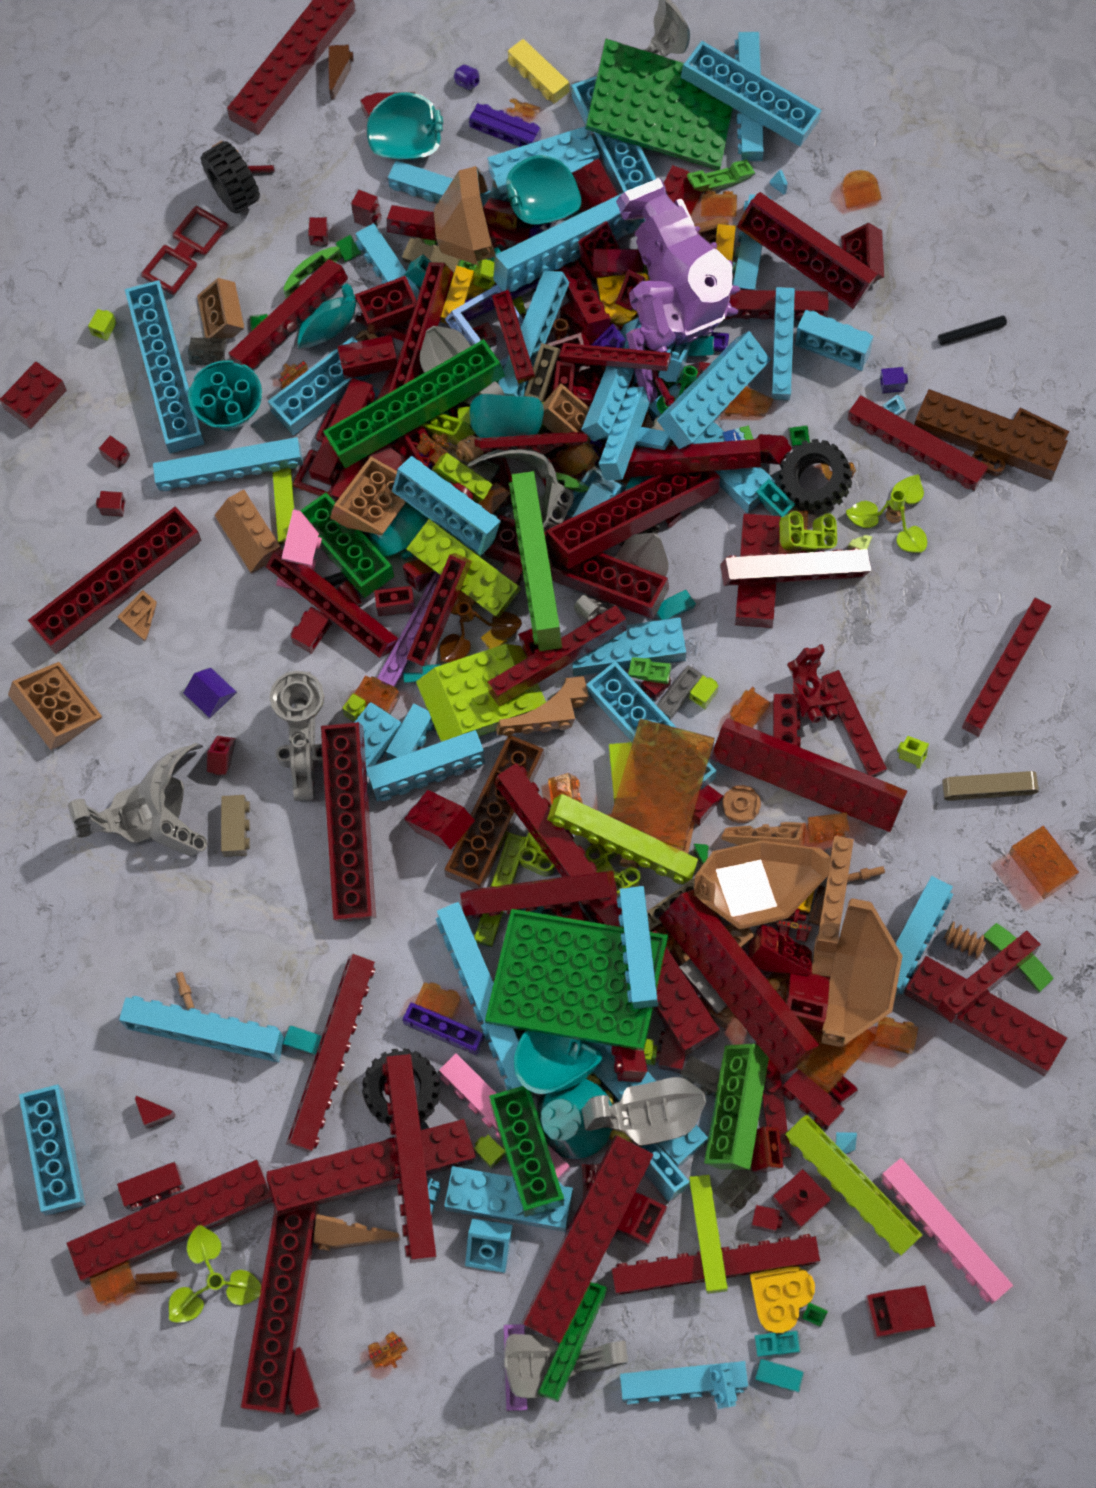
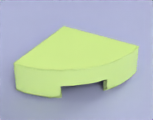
[848,535,872,550]

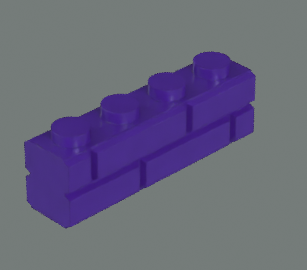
[469,103,541,147]
[402,1002,484,1056]

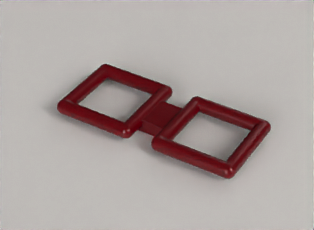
[141,206,229,295]
[293,404,344,497]

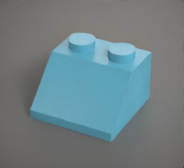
[465,1218,513,1273]

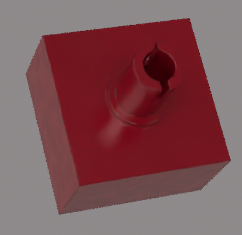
[772,1169,831,1231]

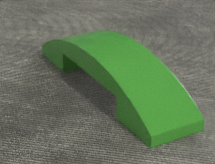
[687,159,755,191]
[283,246,342,299]
[984,923,1054,993]

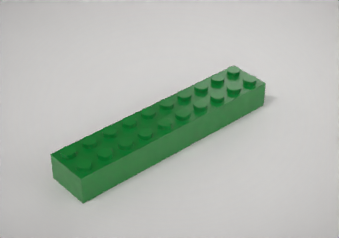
[323,339,505,468]

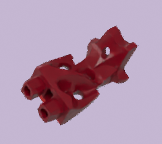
[787,644,840,723]

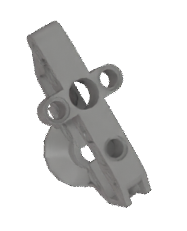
[269,671,324,801]

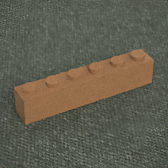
[815,836,854,954]

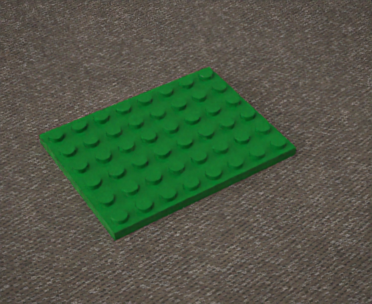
[585,38,733,170]
[485,909,668,1051]

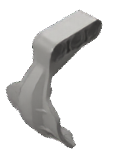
[643,0,690,57]
[420,326,505,405]
[468,447,574,529]
[574,533,669,623]
[139,743,208,856]
[68,776,184,844]
[582,1077,706,1146]
[504,1334,628,1398]

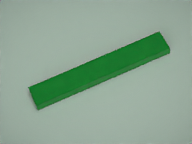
[538,1282,608,1402]

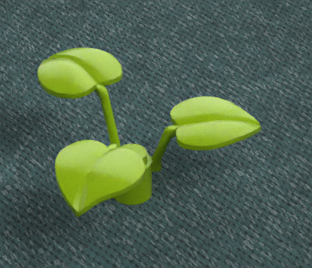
[846,474,927,553]
[169,1225,261,1322]

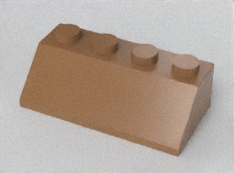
[215,489,281,573]

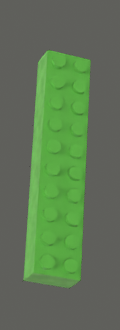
[509,471,562,651]

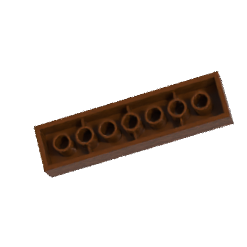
[914,389,1068,481]
[444,735,545,889]

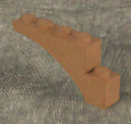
[496,676,589,736]

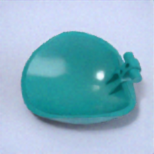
[367,92,444,160]
[506,155,581,225]
[297,283,356,349]
[470,394,544,447]
[361,502,429,560]
[514,1031,602,1094]

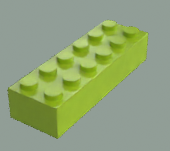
[407,519,521,619]

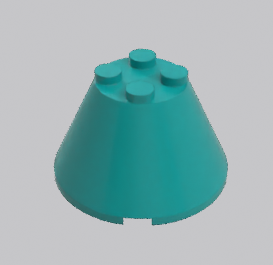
[188,361,262,431]
[536,1079,613,1159]

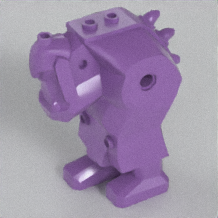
[616,179,740,352]

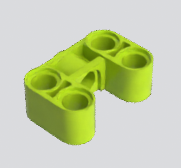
[779,511,838,552]
[519,828,566,877]
[586,844,640,896]

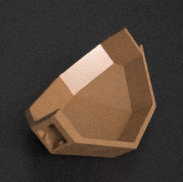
[434,166,496,265]
[694,841,830,929]
[821,898,903,1047]

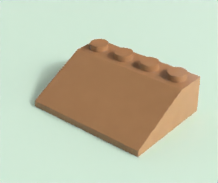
[330,457,406,535]
[8,662,102,750]

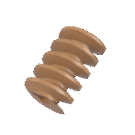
[943,921,987,960]

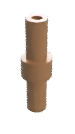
[847,866,885,882]
[175,972,195,1011]

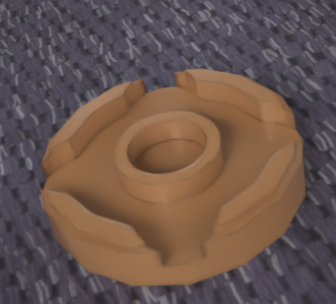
[722,785,761,823]

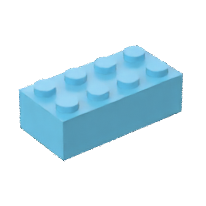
[795,310,874,371]
[354,702,401,776]

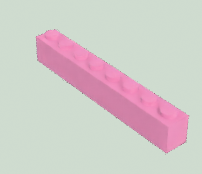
[439,1054,570,1181]
[881,1158,1013,1304]

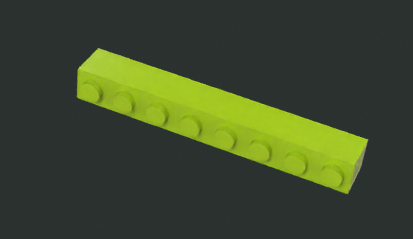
[547,794,698,884]
[785,1115,922,1256]

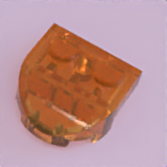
[840,170,882,209]

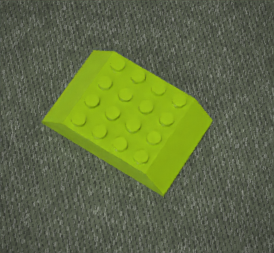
[416,644,546,742]

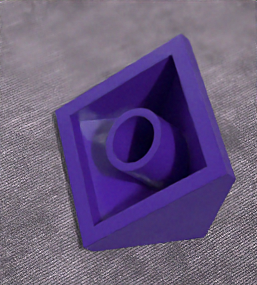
[183,667,237,718]

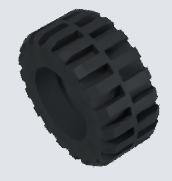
[200,141,260,213]
[778,439,853,514]
[362,1048,440,1127]

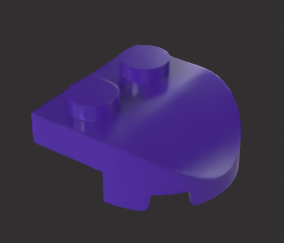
[592,324,626,366]

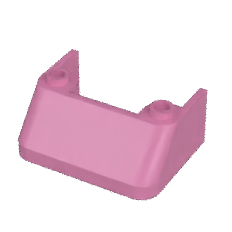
[276,509,322,590]

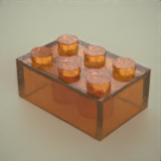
[1009,825,1079,899]

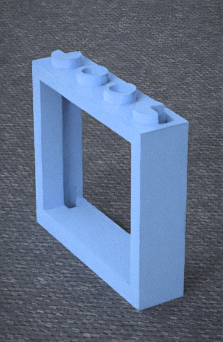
[445,285,524,369]

